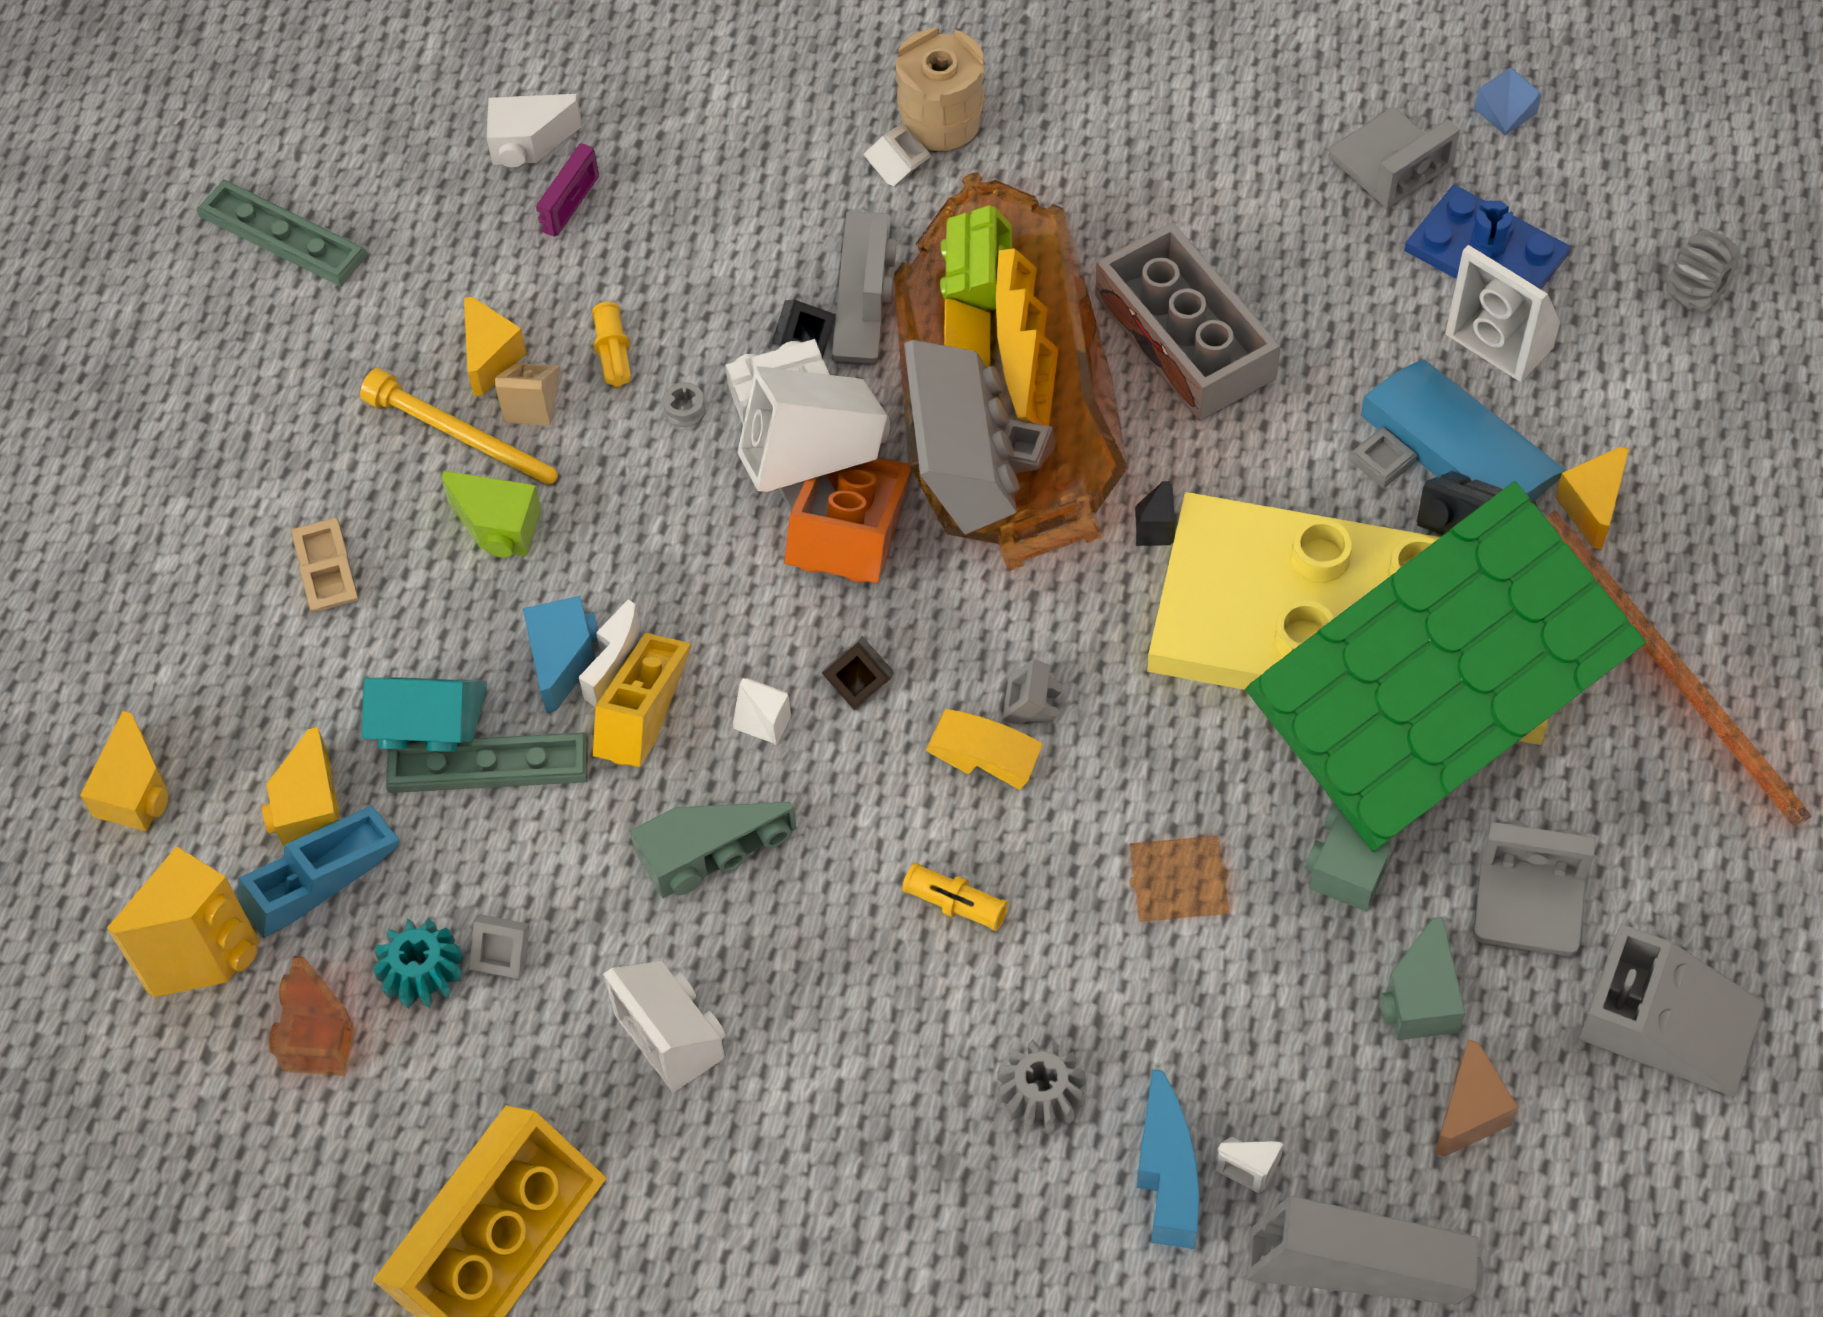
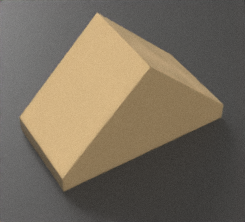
[495,363,561,425]

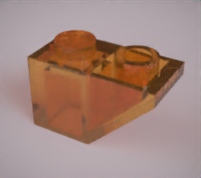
[269,956,355,1076]

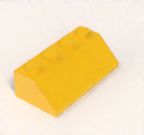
[373,1105,607,1317]

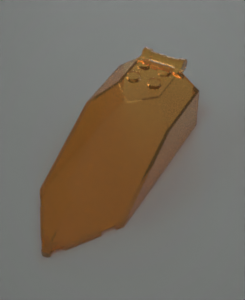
[894,172,1128,571]

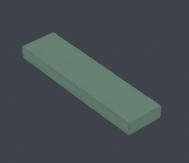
[197,179,367,287]
[386,732,588,793]

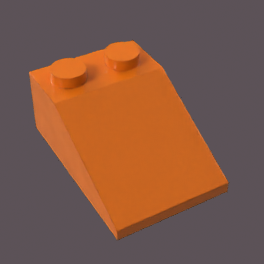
[784,457,913,584]

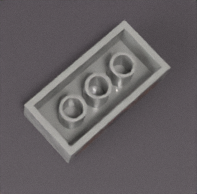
[1095,222,1280,421]

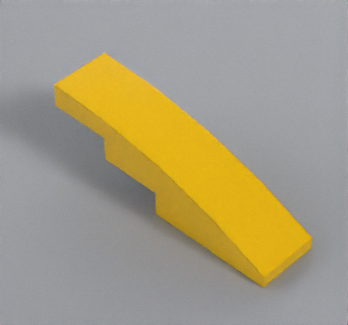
[995,248,1059,426]

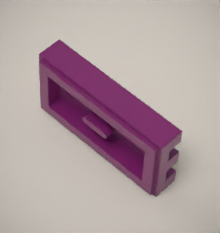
[536,143,599,237]

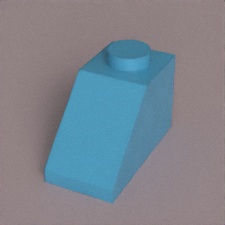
[523,596,598,713]

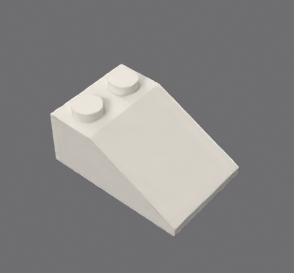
[1445,245,1560,382]

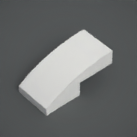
[579,599,640,707]

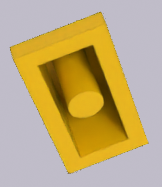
[80,711,168,832]
[262,727,341,848]

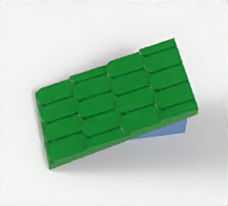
[1245,481,1647,852]

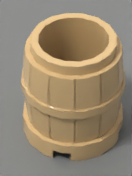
[896,28,984,151]

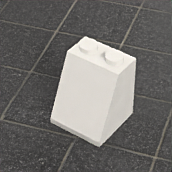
[737,366,890,492]

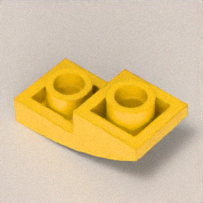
[925,709,1043,790]

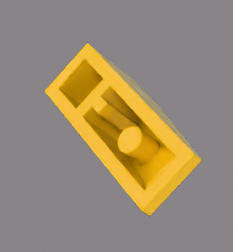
[593,633,691,767]

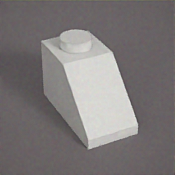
[487,94,581,167]

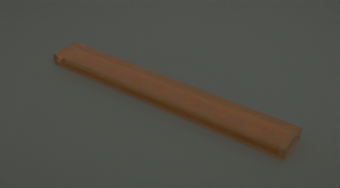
[1546,510,1812,826]

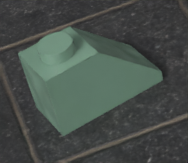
[1380,917,1465,1040]

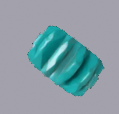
[373,918,463,1009]

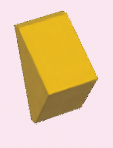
[464,297,527,397]
[1555,447,1629,550]

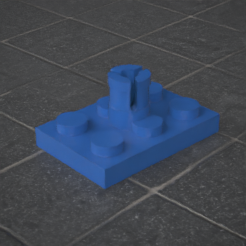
[1404,184,1571,289]

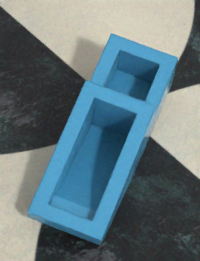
[237,805,400,938]
[1137,1069,1199,1249]

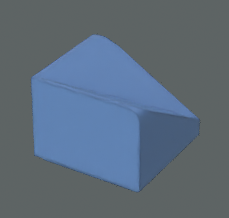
[1475,67,1541,135]

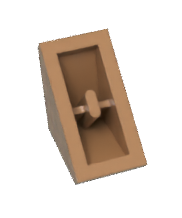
[1435,1039,1518,1157]

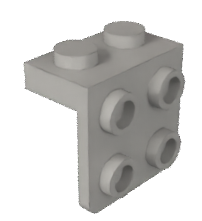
[1473,821,1596,957]

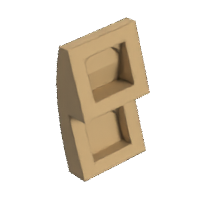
[290,517,359,613]

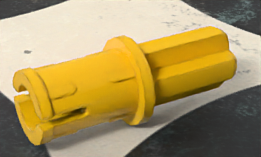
[592,302,631,388]

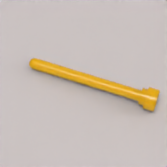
[360,368,558,485]

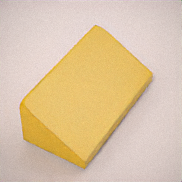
[944,299,990,367]

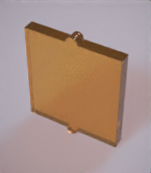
[1129,836,1230,922]

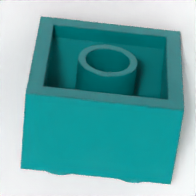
[361,677,487,752]

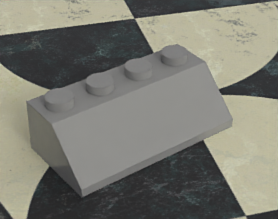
[904,340,1019,535]

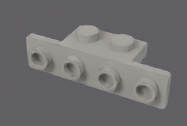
[832,211,896,364]

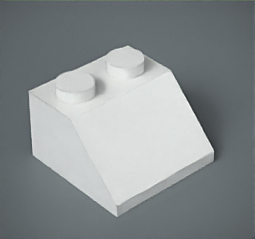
[603,961,726,1093]

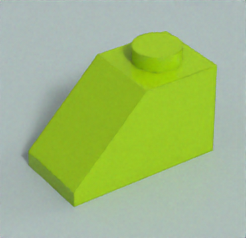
[441,471,541,558]

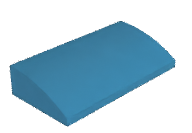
[1361,359,1567,500]

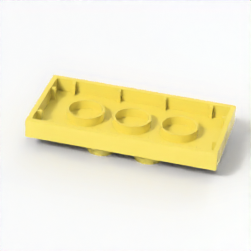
[1147,492,1548,745]

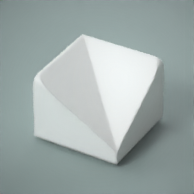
[863,123,932,186]
[733,678,791,746]
[1214,1137,1284,1193]

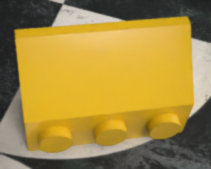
[107,846,260,997]

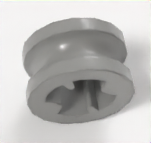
[662,382,706,428]

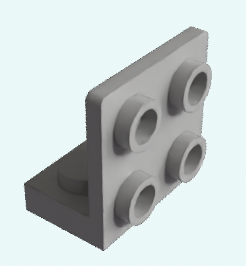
[1329,107,1460,209]

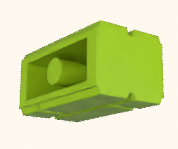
[940,205,1012,311]

